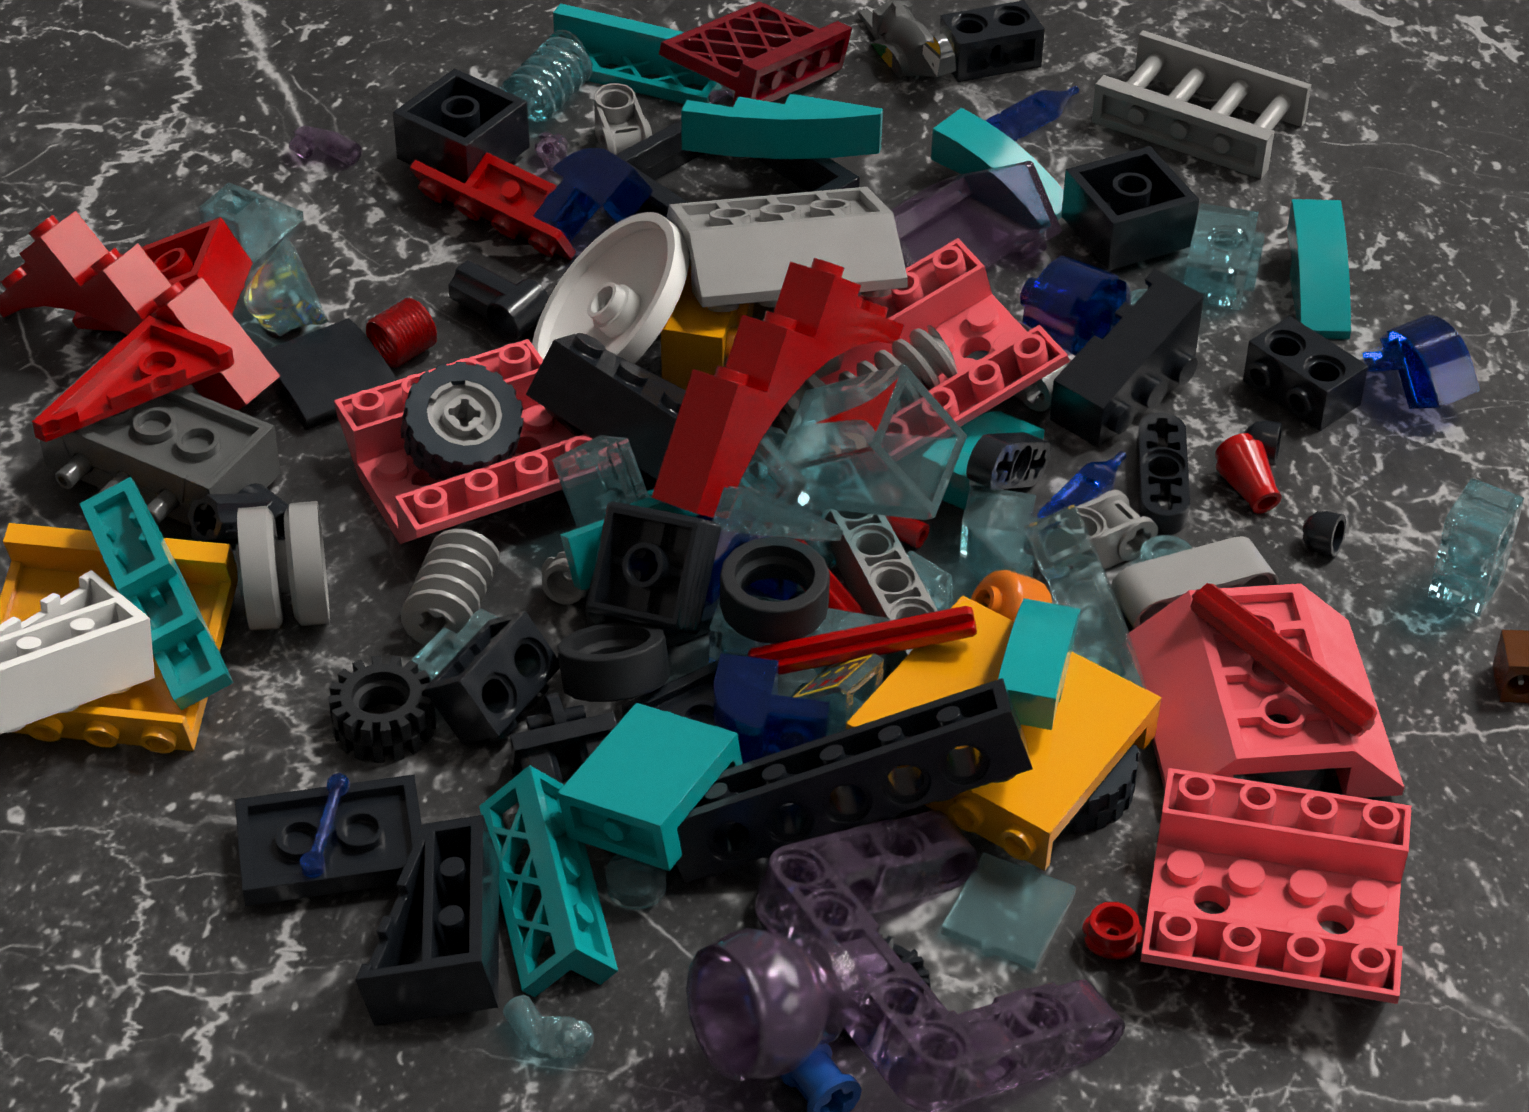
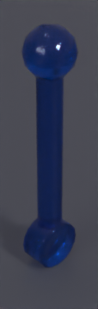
[300,773,350,878]

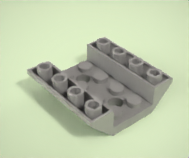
[666,187,908,312]

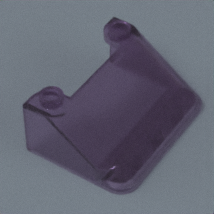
[890,161,1062,269]

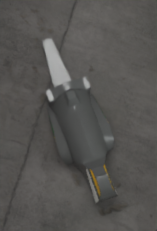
[858,0,956,78]

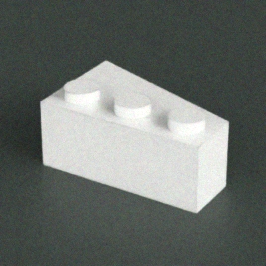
[0,570,155,734]

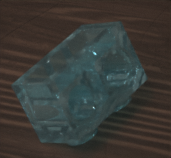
[1428,478,1524,617]

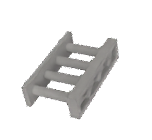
[1091,30,1312,179]

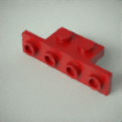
[410,152,576,260]

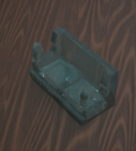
[552,435,649,528]

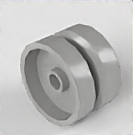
[236,501,330,632]

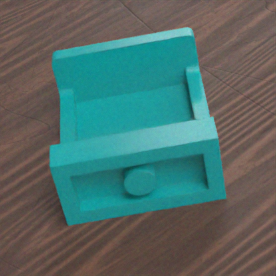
[557,703,743,871]

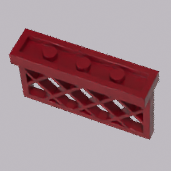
[659,1,852,106]

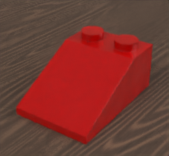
[72,217,253,331]

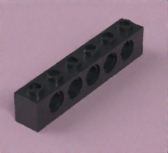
[676,678,1033,883]

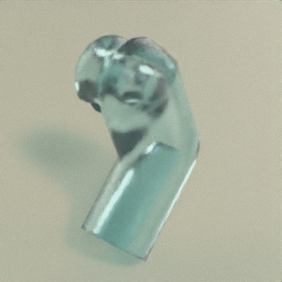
[906,551,954,611]
[503,995,594,1059]

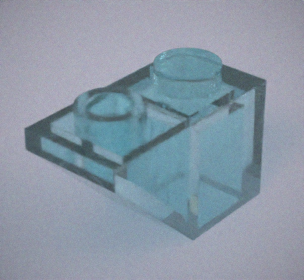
[198,183,304,263]
[959,485,1043,582]

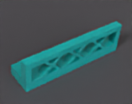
[539,3,723,104]
[479,765,618,997]

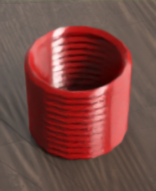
[366,297,437,368]

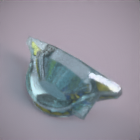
[244,237,329,336]

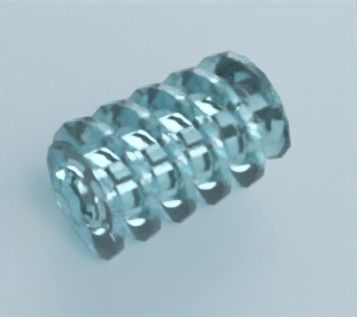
[500,30,593,122]

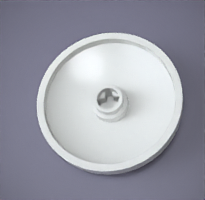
[532,212,690,364]

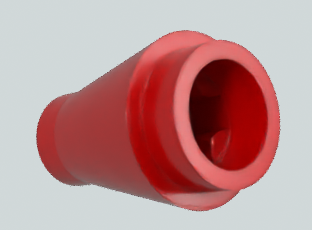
[1215,433,1282,514]

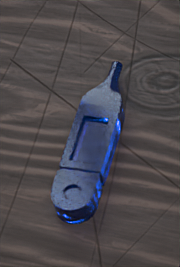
[986,86,1079,141]
[1036,451,1127,543]

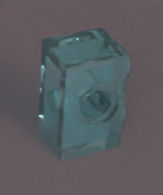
[1184,203,1265,310]

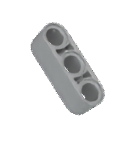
[1110,536,1279,629]

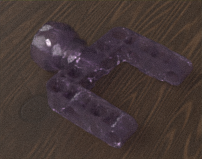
[686,810,1126,1112]

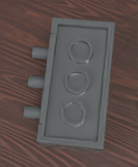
[35,357,281,526]

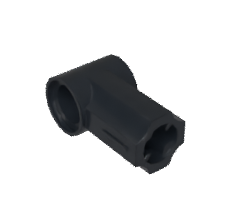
[448,260,549,342]
[187,483,289,544]

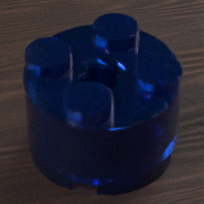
[1020,256,1131,356]

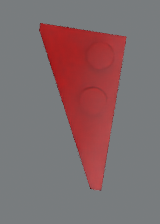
[32,316,234,442]

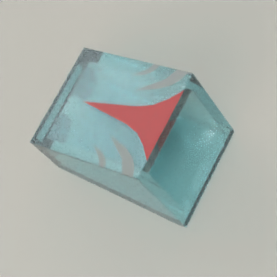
[770,364,967,520]

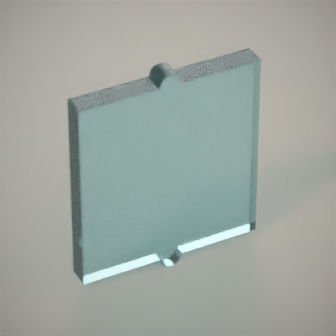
[941,853,1076,969]

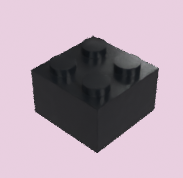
[393,68,530,183]
[1061,146,1200,271]

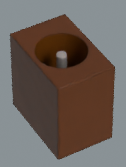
[1492,630,1529,703]

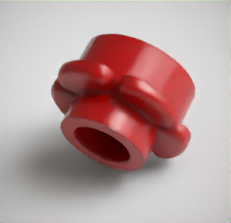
[1082,902,1144,960]

